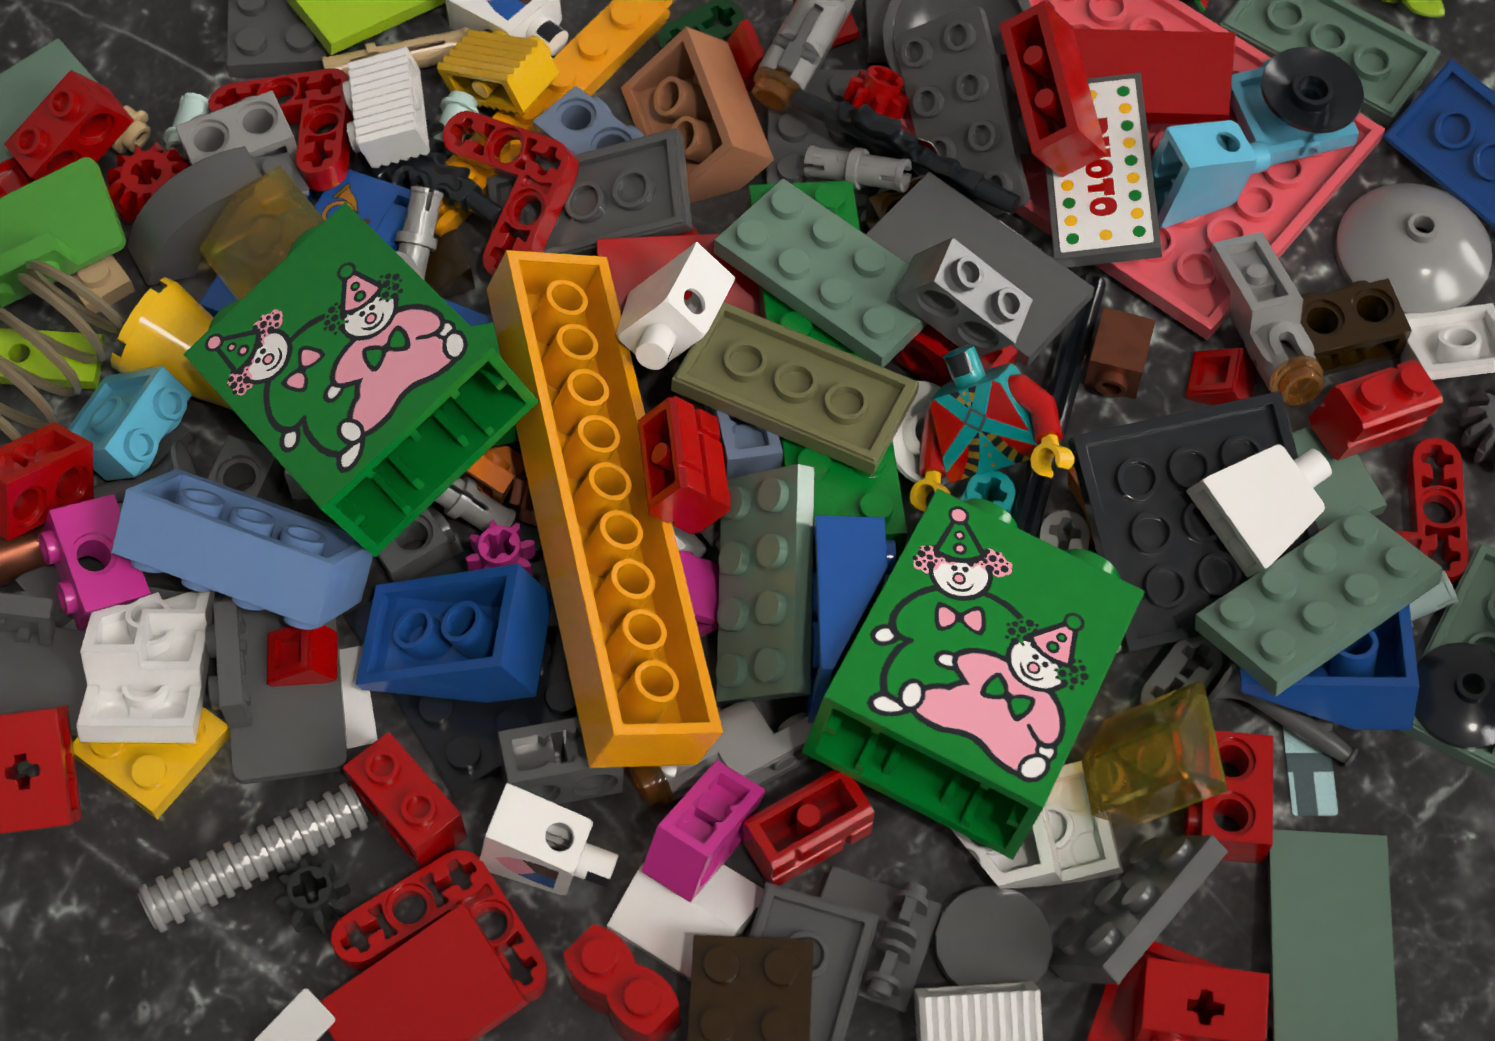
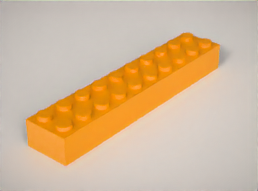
[486,250,723,768]

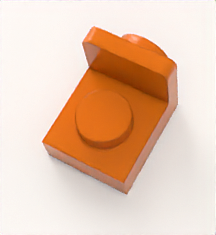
[459,444,525,504]

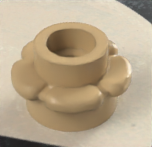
[112,106,151,154]

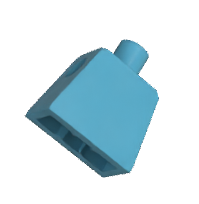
[1151,120,1271,229]

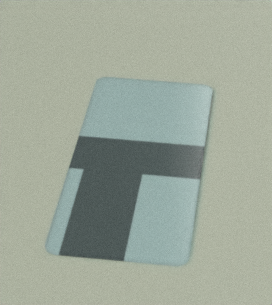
[1283,713,1338,816]

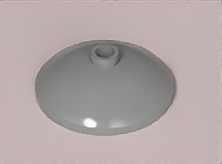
[1335,183,1492,314]

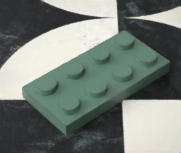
[714,178,928,368]
[716,464,814,704]
[1195,505,1443,697]

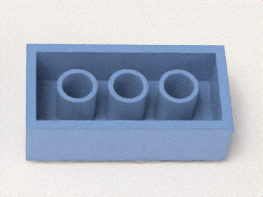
[112,469,373,630]

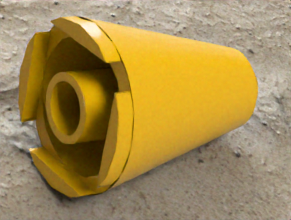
[110,277,232,410]

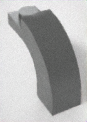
[127,146,310,285]

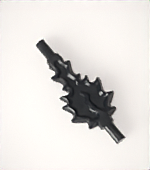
[791,88,1021,215]
[351,119,503,227]

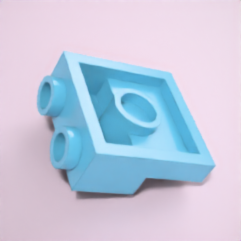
[68,366,192,481]

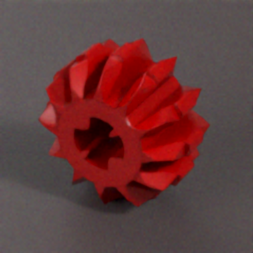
[107,141,189,225]

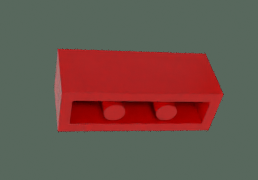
[999,1,1107,177]

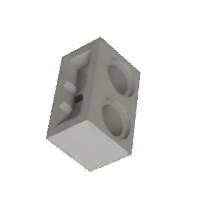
[175,90,298,168]

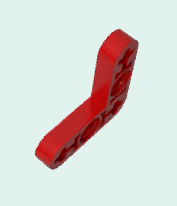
[208,68,354,191]
[443,111,579,276]
[1319,437,1469,586]
[331,850,549,1003]

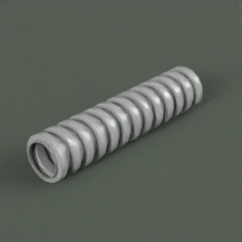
[137,783,369,933]

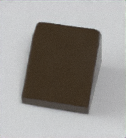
[424,229,475,298]

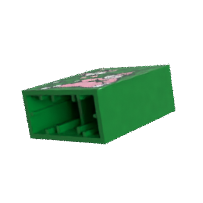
[184,202,539,557]
[802,488,1145,860]

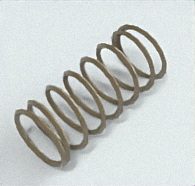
[0,260,125,441]

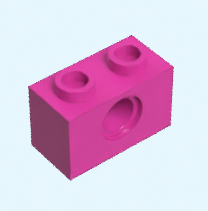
[38,494,151,631]

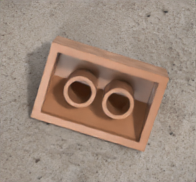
[621,26,774,203]

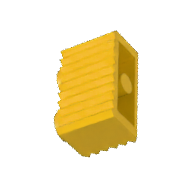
[437,29,559,115]

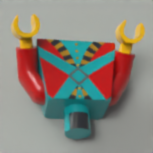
[910,344,1074,512]

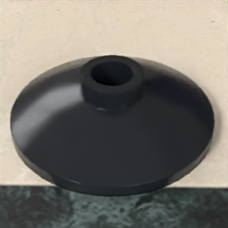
[1261,47,1364,133]
[1415,643,1495,750]

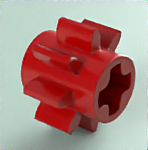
[843,65,910,119]

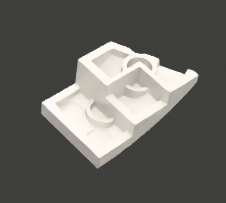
[76,590,215,743]
[950,758,1123,889]

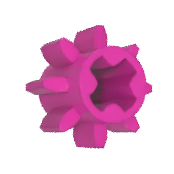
[466,520,536,577]

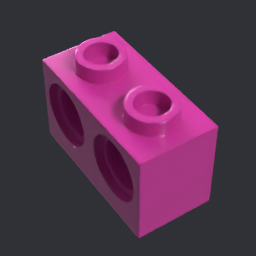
[641,760,766,903]

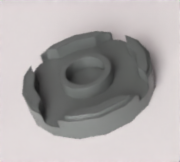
[934,886,1053,986]

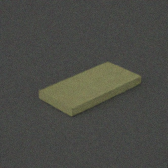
[671,302,920,476]

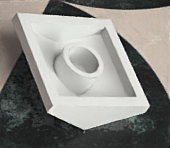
[1400,303,1495,380]
[607,864,764,982]

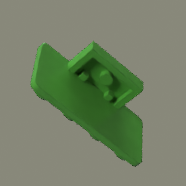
[0,157,126,308]

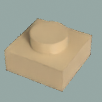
[69,255,135,314]

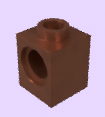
[1084,307,1156,399]

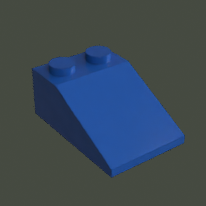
[807,515,896,723]
[355,564,553,703]
[1239,605,1419,730]

